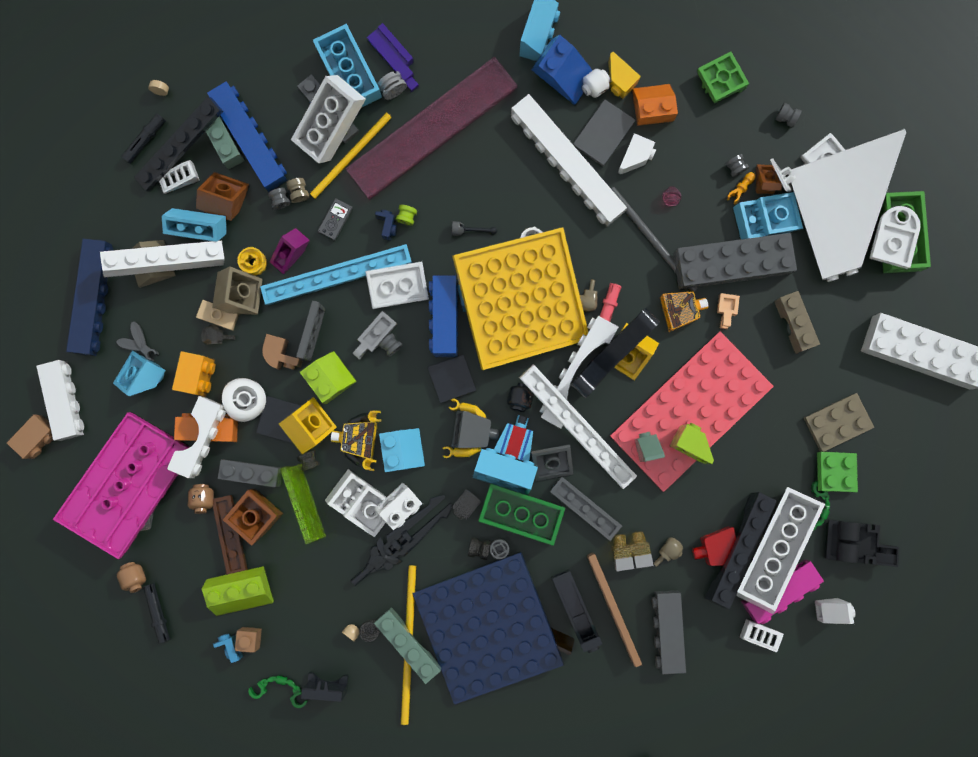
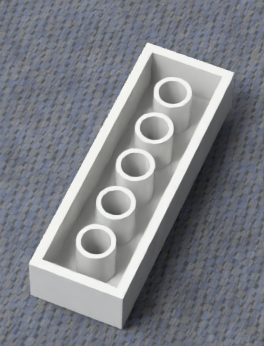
[861,313,978,390]
[736,487,825,614]

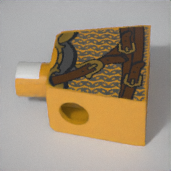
[660,292,708,332]

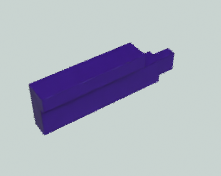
[367,23,419,92]

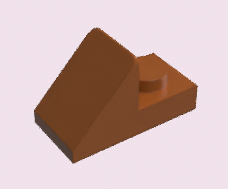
[755,164,782,194]

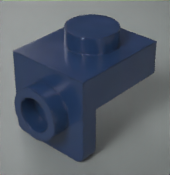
[375,210,397,241]

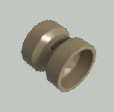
[286,178,309,203]

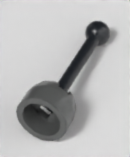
[451,221,497,236]

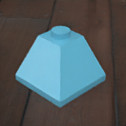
[113,350,166,396]

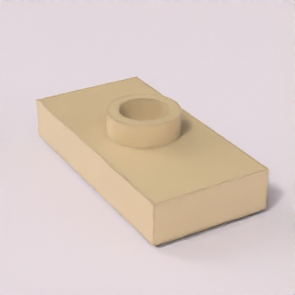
[196,300,239,331]

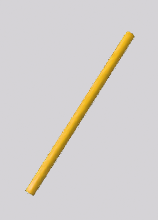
[401,565,416,725]

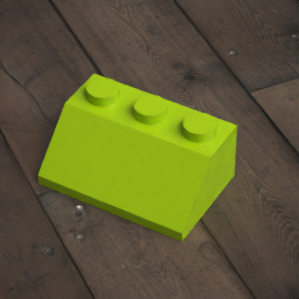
[202,566,274,616]

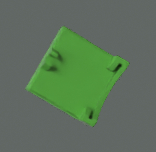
[697,52,749,104]

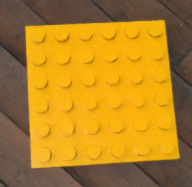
[452,227,588,370]

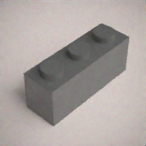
[218,459,283,487]

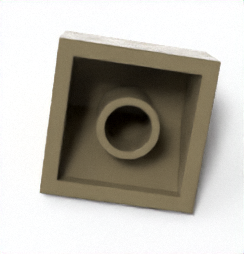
[212,267,263,315]

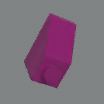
[270,228,310,274]

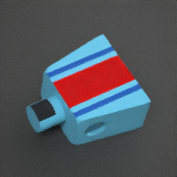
[494,415,533,461]

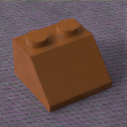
[196,172,249,221]
[223,488,283,546]

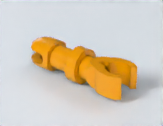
[727,172,755,205]

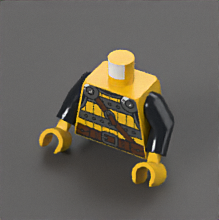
[331,411,381,471]

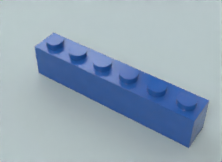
[207,81,288,192]

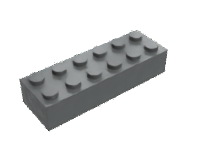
[673,233,797,290]

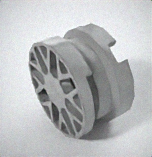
[377,71,407,100]

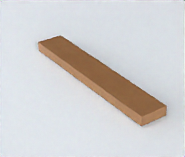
[586,553,642,667]

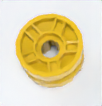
[237,247,267,276]

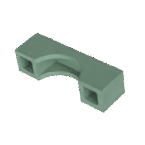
[374,607,441,684]

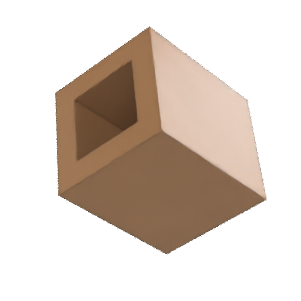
[235,627,262,652]

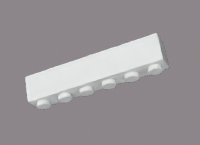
[100,241,224,277]

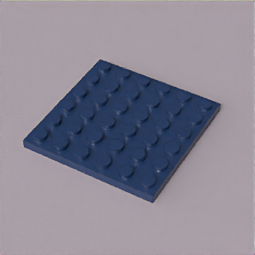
[412,552,564,705]

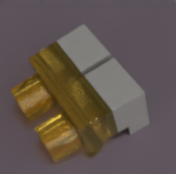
[612,531,654,571]

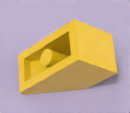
[608,52,641,99]

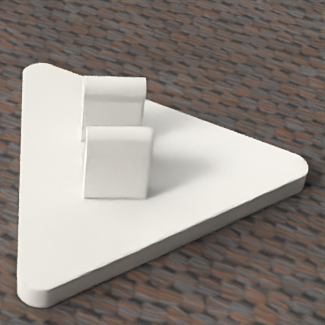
[770,158,796,192]

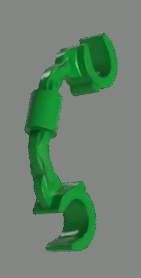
[811,481,830,530]
[248,676,308,708]

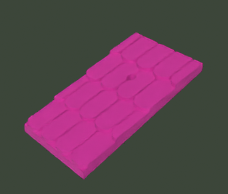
[53,412,190,559]

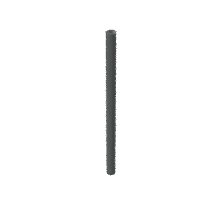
[611,187,698,292]

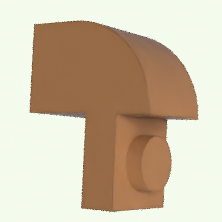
[262,334,302,370]

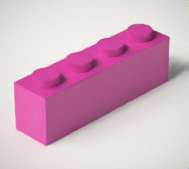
[741,560,824,624]

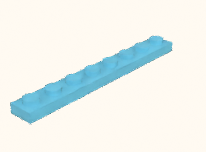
[260,244,412,305]

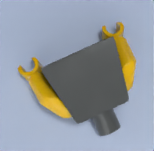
[443,399,499,458]

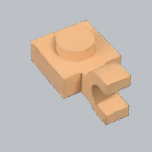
[717,293,740,329]

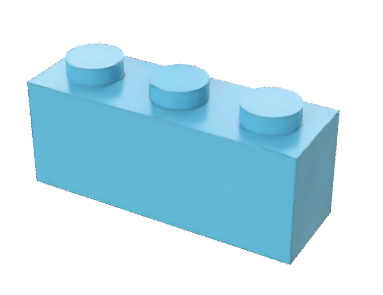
[162,208,227,242]

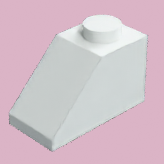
[618,134,656,174]

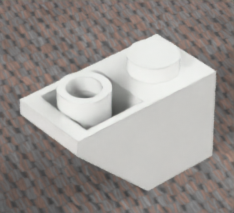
[815,598,855,624]

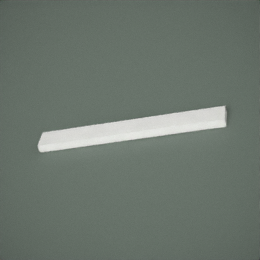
[519,364,637,489]

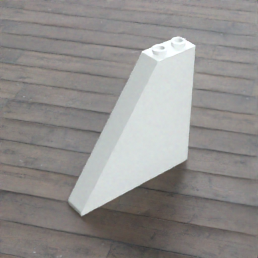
[788,129,906,282]

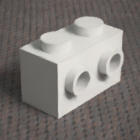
[374,483,422,530]

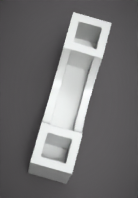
[167,396,226,478]

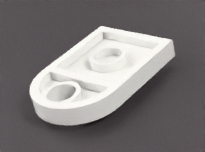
[869,206,920,269]

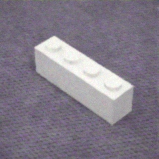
[37,360,84,441]

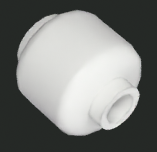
[582,69,611,98]

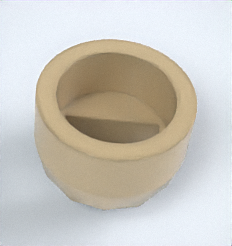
[342,624,359,641]

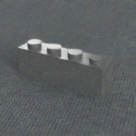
[651,590,686,674]

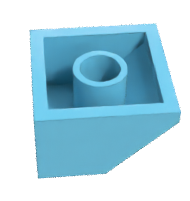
[379,428,425,472]

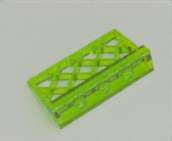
[280,464,326,544]

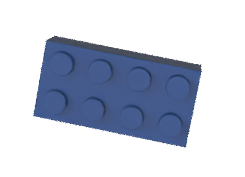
[429,275,458,357]

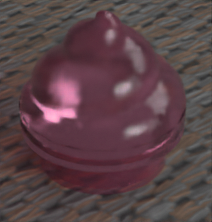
[662,186,682,206]

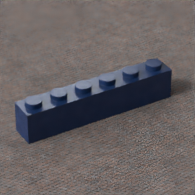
[66,239,114,356]

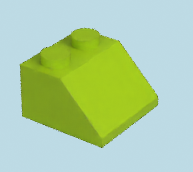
[300,351,357,404]
[670,423,714,464]

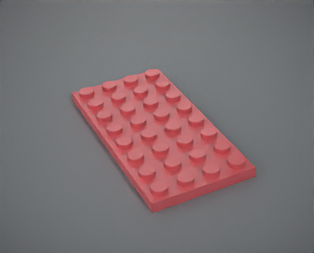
[610,331,774,492]

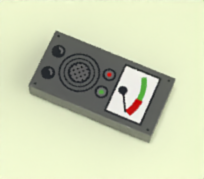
[318,198,353,241]

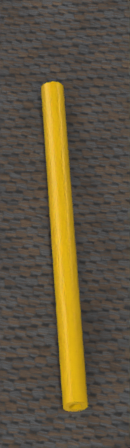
[310,112,392,199]

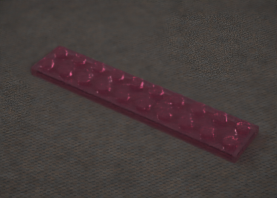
[346,57,517,200]

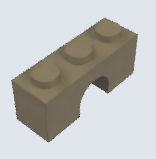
[774,291,820,354]

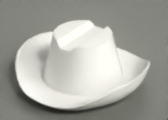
[222,378,266,422]

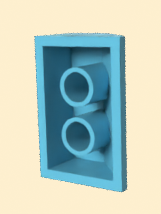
[520,0,560,61]
[473,448,538,495]

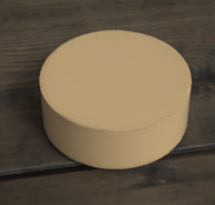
[148,80,169,96]

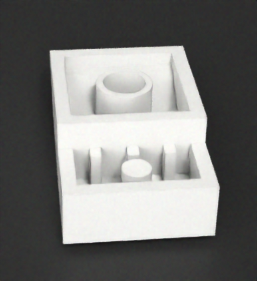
[325,469,386,537]

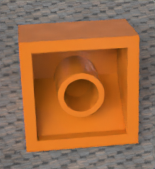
[632,84,678,126]

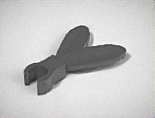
[116,322,159,361]

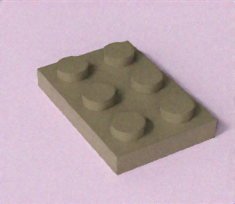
[804,393,875,452]

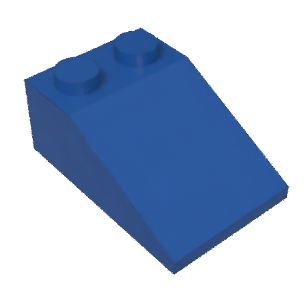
[531,35,593,105]

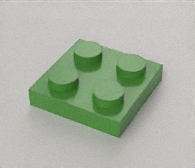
[817,452,858,492]

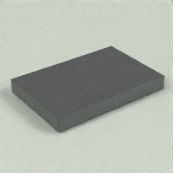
[573,100,636,167]
[296,300,326,362]

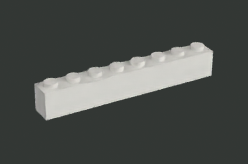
[511,94,627,226]

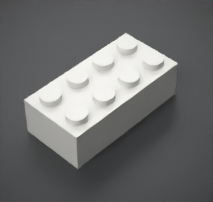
[291,75,366,163]

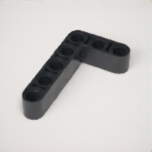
[571,308,660,398]

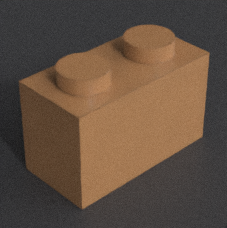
[7,414,53,459]

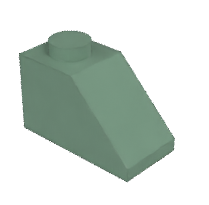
[635,432,665,462]

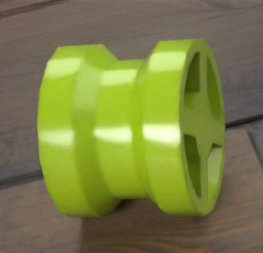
[395,205,417,226]

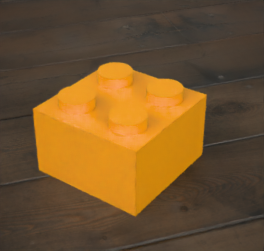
[172,351,216,397]

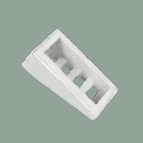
[159,160,200,194]
[740,619,784,652]

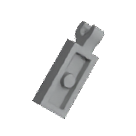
[353,311,397,360]

